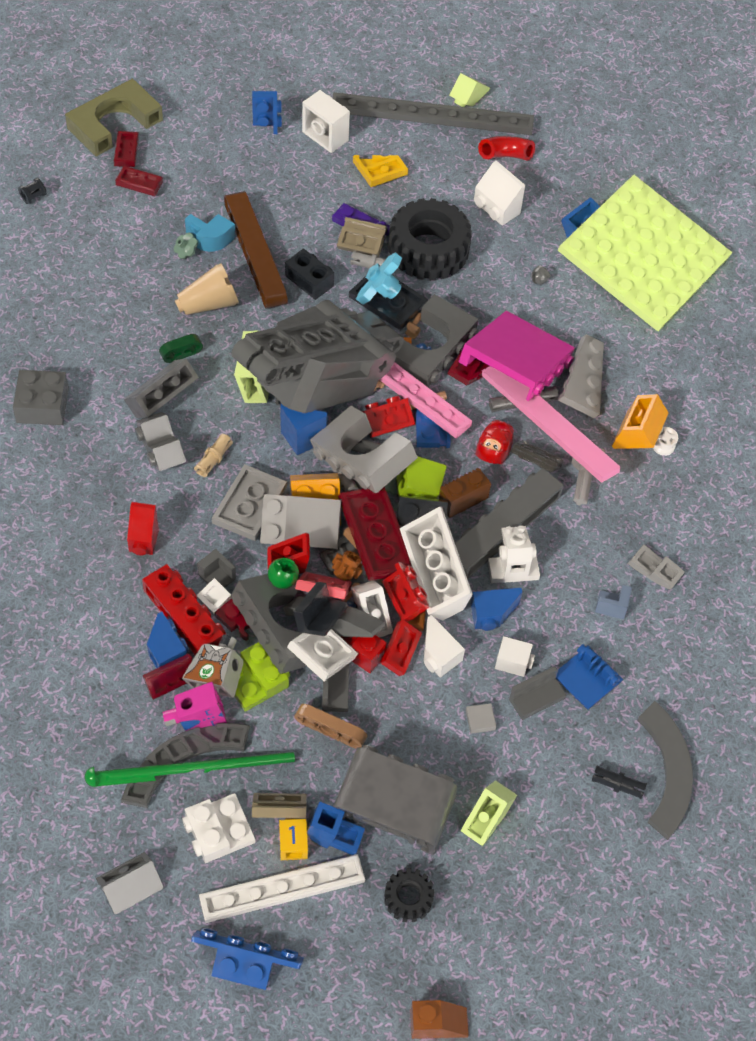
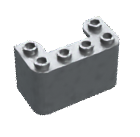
[333,745,457,855]

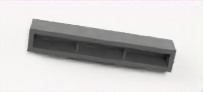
[455,468,564,579]

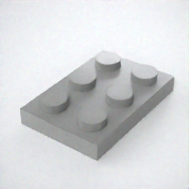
[212,464,287,541]

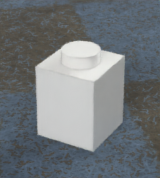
[495,636,535,677]

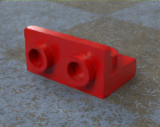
[361,395,415,438]

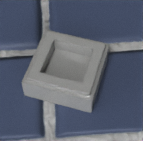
[465,703,496,734]

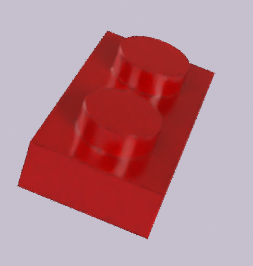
[380,620,422,676]

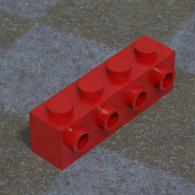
[142,564,226,656]

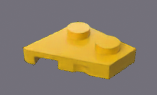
[353,155,408,187]

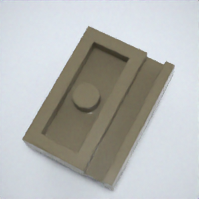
[337,217,387,258]
[252,793,307,818]

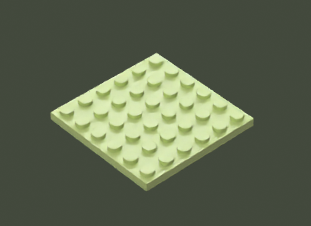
[557,175,732,331]

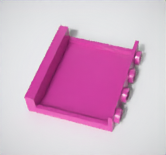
[459,310,575,401]

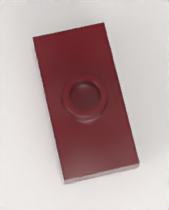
[114,131,139,167]
[115,166,163,197]
[142,653,193,700]

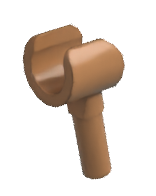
[405,313,421,339]

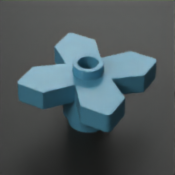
[356,252,402,305]

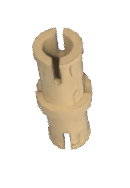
[194,434,233,477]

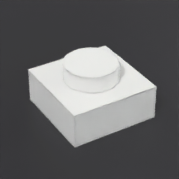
[197,578,232,614]

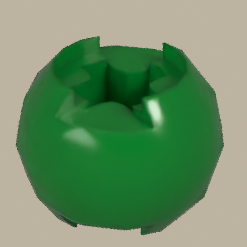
[268,558,299,589]

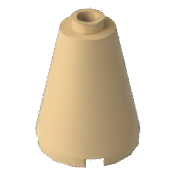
[175,263,239,315]

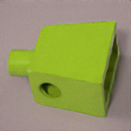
[397,456,446,499]

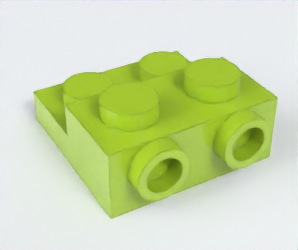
[235,642,290,712]

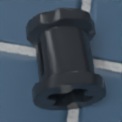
[18,177,47,204]

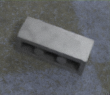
[124,359,199,418]

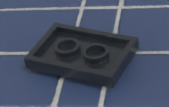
[349,276,428,331]

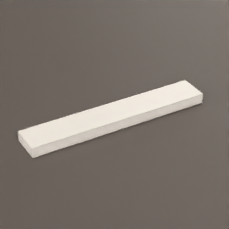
[199,854,365,923]

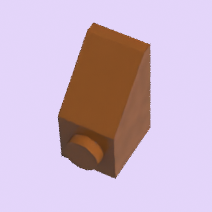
[410,1000,469,1039]

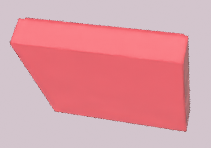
[295,572,352,599]

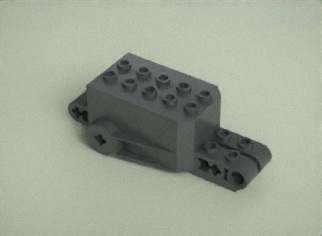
[231,300,404,413]

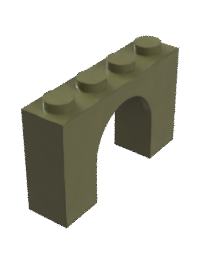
[65,78,163,157]

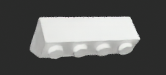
[400,507,473,620]

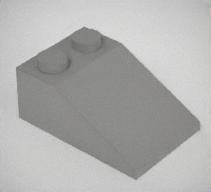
[260,494,341,549]

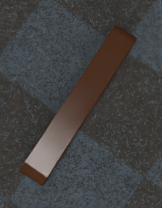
[224,191,288,309]

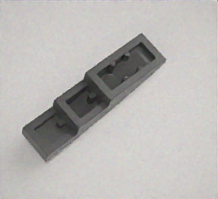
[284,596,385,637]

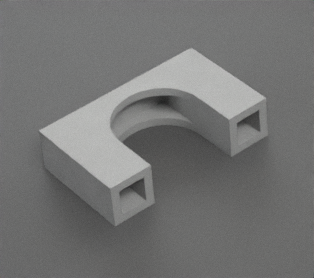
[310,406,418,493]

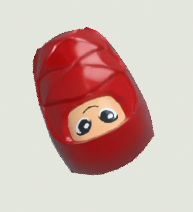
[475,420,514,465]

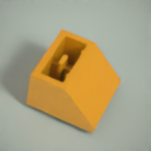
[612,394,669,449]
[290,473,341,526]

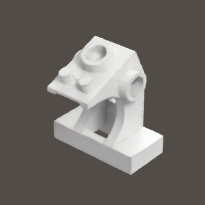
[488,526,540,583]

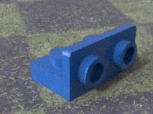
[252,91,282,134]

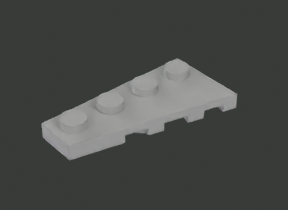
[558,334,604,418]

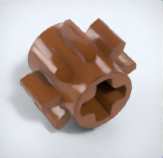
[332,551,363,581]

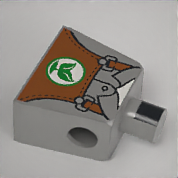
[182,635,243,698]

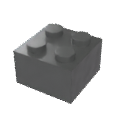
[13,370,69,425]

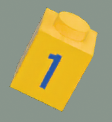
[279,818,308,860]

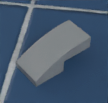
[627,544,685,590]

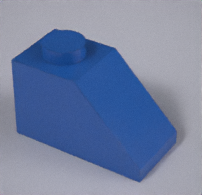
[470,588,522,631]

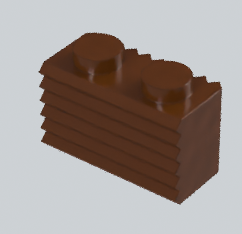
[439,468,491,518]

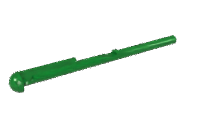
[84,752,295,787]

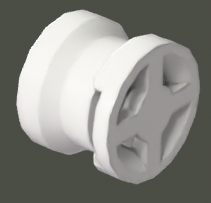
[653,427,678,456]

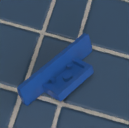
[191,928,304,990]

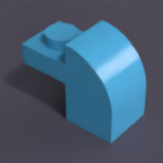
[185,214,235,252]

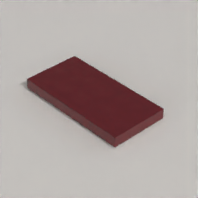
[338,486,413,581]

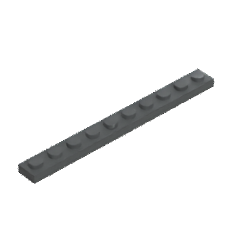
[333,92,534,135]

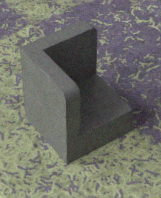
[197,549,236,588]

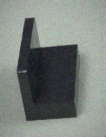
[294,582,347,636]

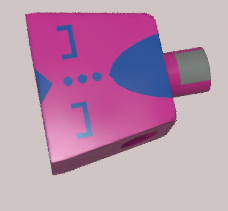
[162,682,227,731]

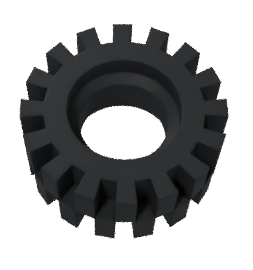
[384,868,434,922]

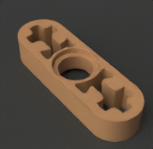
[294,704,367,749]

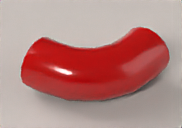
[478,136,535,161]

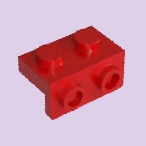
[382,562,430,623]

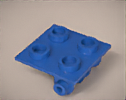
[556,644,623,710]

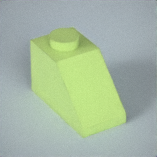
[449,73,490,107]
[461,780,517,846]

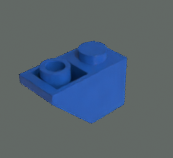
[147,612,189,669]

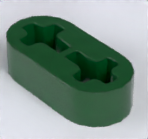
[159,334,203,363]

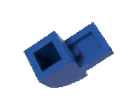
[307,802,365,855]

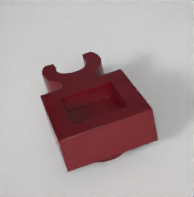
[215,599,251,641]

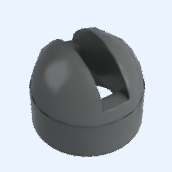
[531,265,550,285]

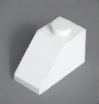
[351,580,393,638]
[424,615,465,677]

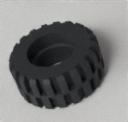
[388,198,472,281]

